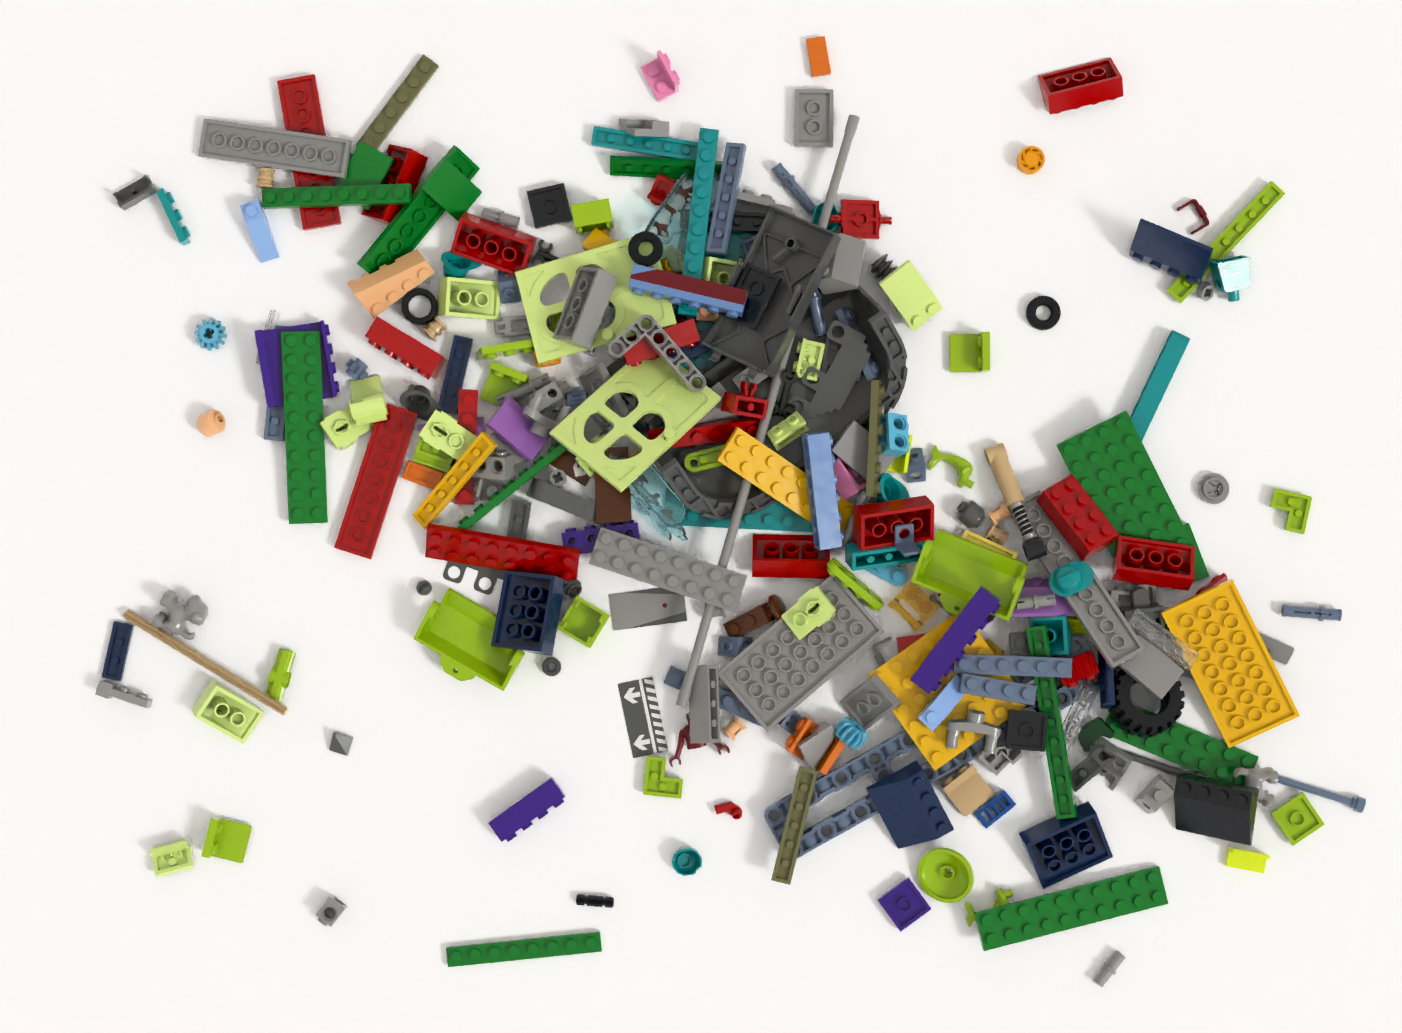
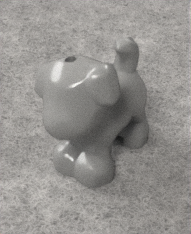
[151,589,208,640]
[1233,767,1278,808]

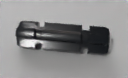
[576,894,614,908]

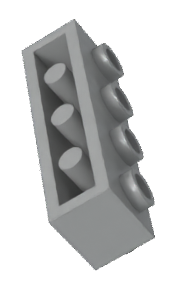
[689,665,721,744]

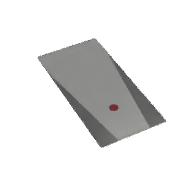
[609,588,687,631]

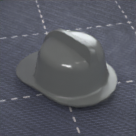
[400,384,442,421]

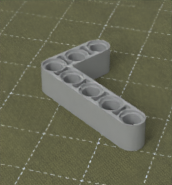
[606,314,706,393]

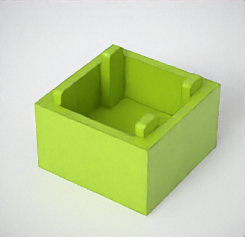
[571,198,614,236]
[557,596,611,648]

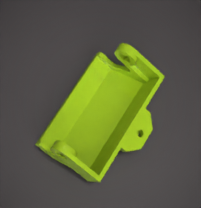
[911,529,1029,622]
[413,587,525,691]

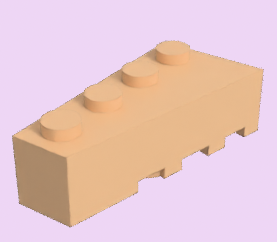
[347,249,435,318]

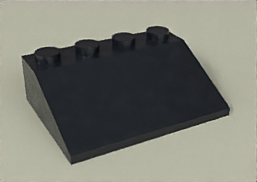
[1174,773,1259,846]

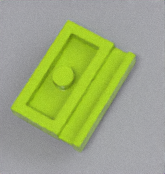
[412,436,454,473]

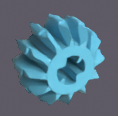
[194,318,227,351]
[834,717,868,749]

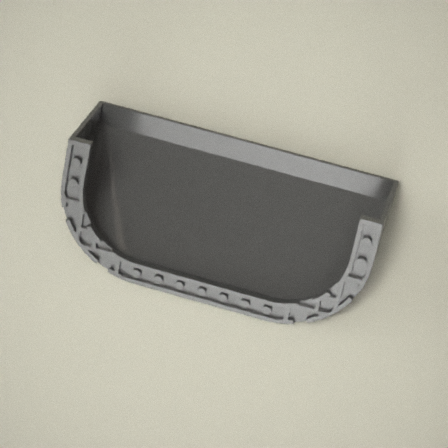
[633,285,908,520]

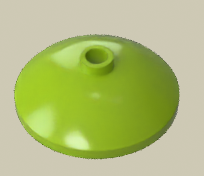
[917,848,974,903]

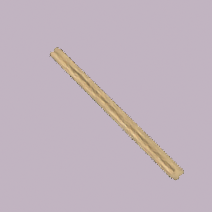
[123,609,289,716]

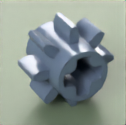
[345,357,369,381]
[567,387,587,410]

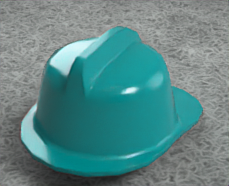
[441,251,482,278]
[875,473,910,502]
[1049,561,1094,597]

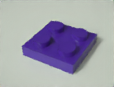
[877,877,931,932]

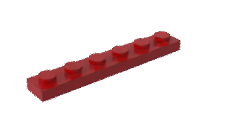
[454,389,478,505]
[648,417,760,448]

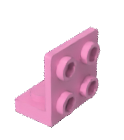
[640,50,680,102]

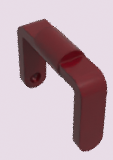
[1176,199,1209,235]

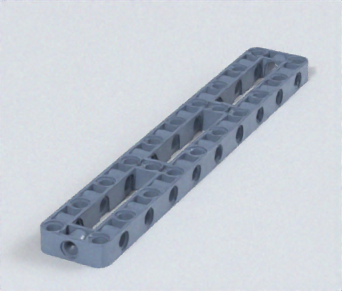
[764,636,1099,858]

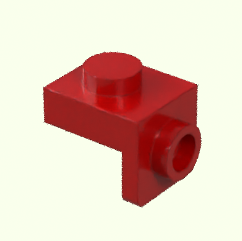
[647,173,676,206]

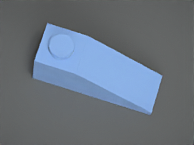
[240,199,280,263]
[916,674,965,732]

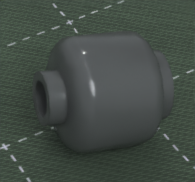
[956,500,985,528]

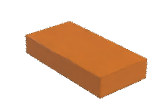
[806,36,831,78]
[402,460,445,489]

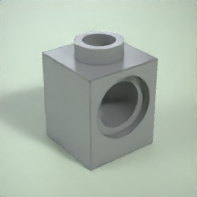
[316,894,348,927]

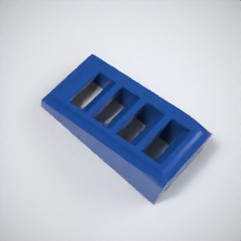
[974,789,1017,829]

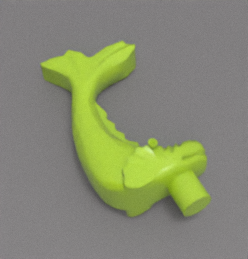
[928,445,975,489]
[964,888,1014,927]

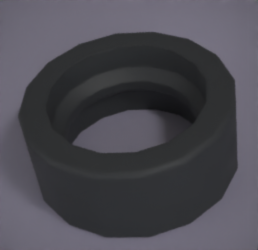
[401,288,438,325]

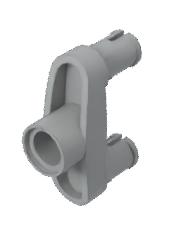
[522,390,572,438]
[946,710,1001,754]

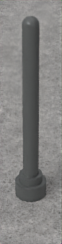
[1121,749,1205,777]

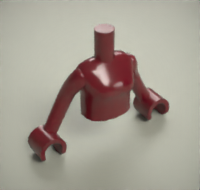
[669,713,730,767]

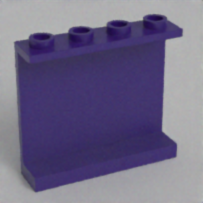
[254,320,340,408]

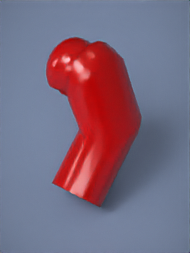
[714,801,742,820]

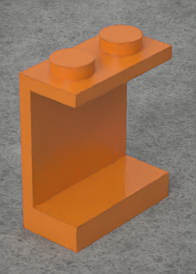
[784,716,845,775]

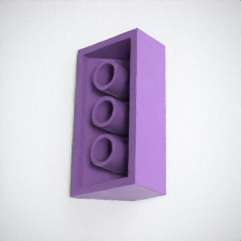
[1011,577,1076,617]

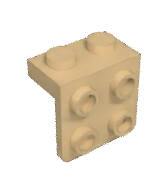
[941,763,993,816]

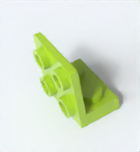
[949,332,990,373]
[480,361,529,406]
[201,817,252,863]

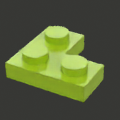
[1269,488,1312,534]
[643,756,683,799]

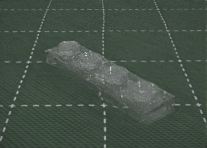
[1127,608,1200,671]
[1063,683,1100,756]

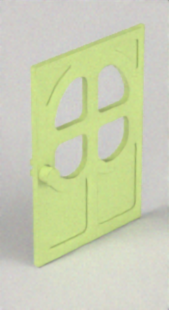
[515,231,677,364]
[549,354,722,492]

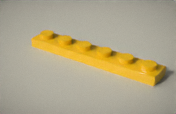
[412,432,498,529]

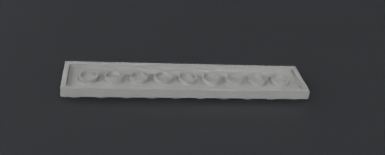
[1008,490,1146,670]

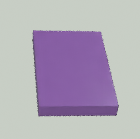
[486,396,551,463]

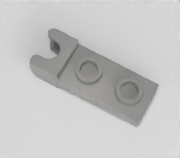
[95,680,153,708]

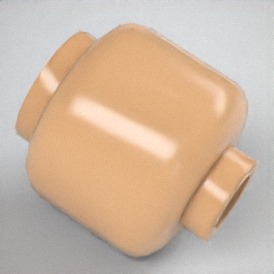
[197,409,226,437]

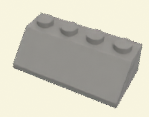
[553,266,617,349]

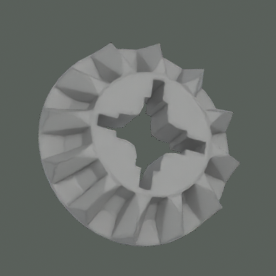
[1198,473,1229,504]

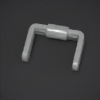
[872,636,891,666]

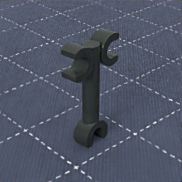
[530,239,559,265]
[772,369,798,419]

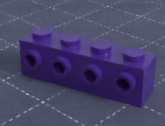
[561,520,640,554]
[488,777,566,842]

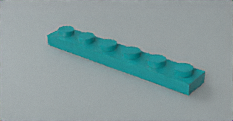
[591,126,698,160]

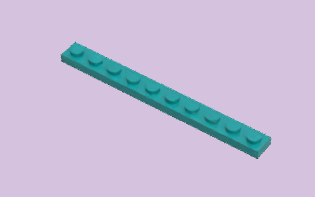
[678,128,719,317]

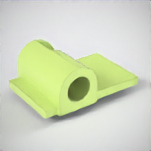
[349,375,388,426]
[320,407,375,451]
[419,409,477,461]
[781,586,836,640]

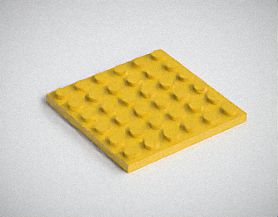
[867,614,1027,771]

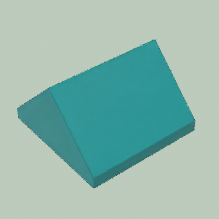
[1028,616,1073,655]

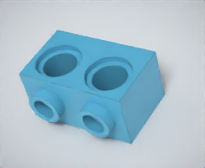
[880,412,910,457]

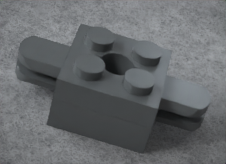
[1120,587,1167,646]

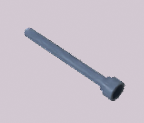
[1277,775,1366,813]

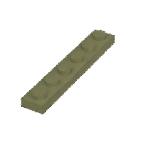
[355,54,439,150]
[866,380,885,498]
[771,766,818,885]

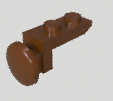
[723,594,787,637]

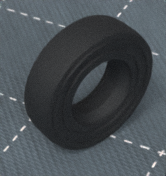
[628,231,663,267]
[1026,296,1061,330]

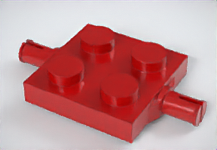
[829,199,892,240]

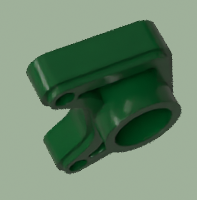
[1076,717,1115,752]

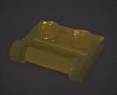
[888,581,939,632]

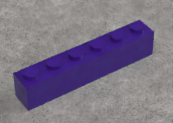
[910,585,1001,694]

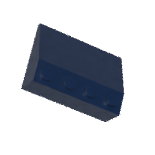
[1129,218,1213,285]
[491,570,566,656]
[866,760,954,849]
[1019,801,1113,889]

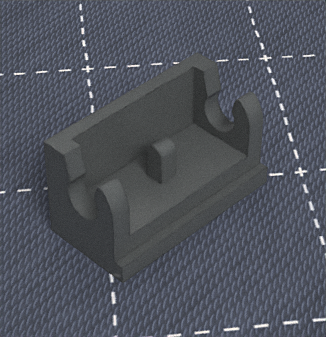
[113,175,157,211]

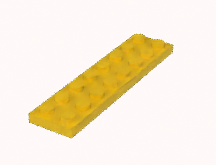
[716,427,854,532]

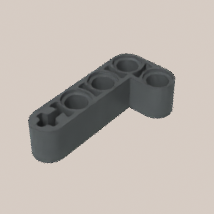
[526,478,598,525]

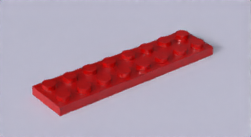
[277,74,342,231]
[334,403,419,560]
[425,523,581,581]

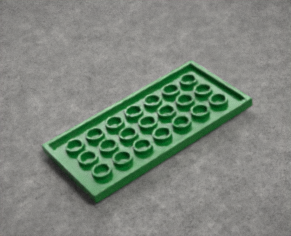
[1056,410,1194,559]

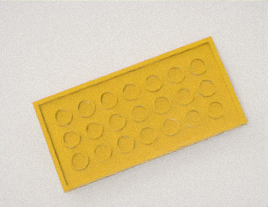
[1161,578,1300,748]

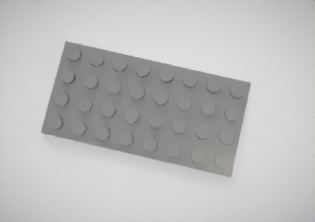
[718,576,885,732]

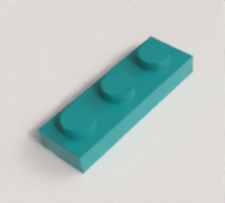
[156,188,191,246]

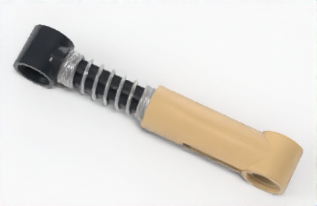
[984,443,1047,562]

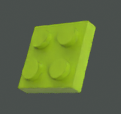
[1270,792,1325,846]

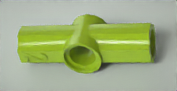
[263,648,296,704]

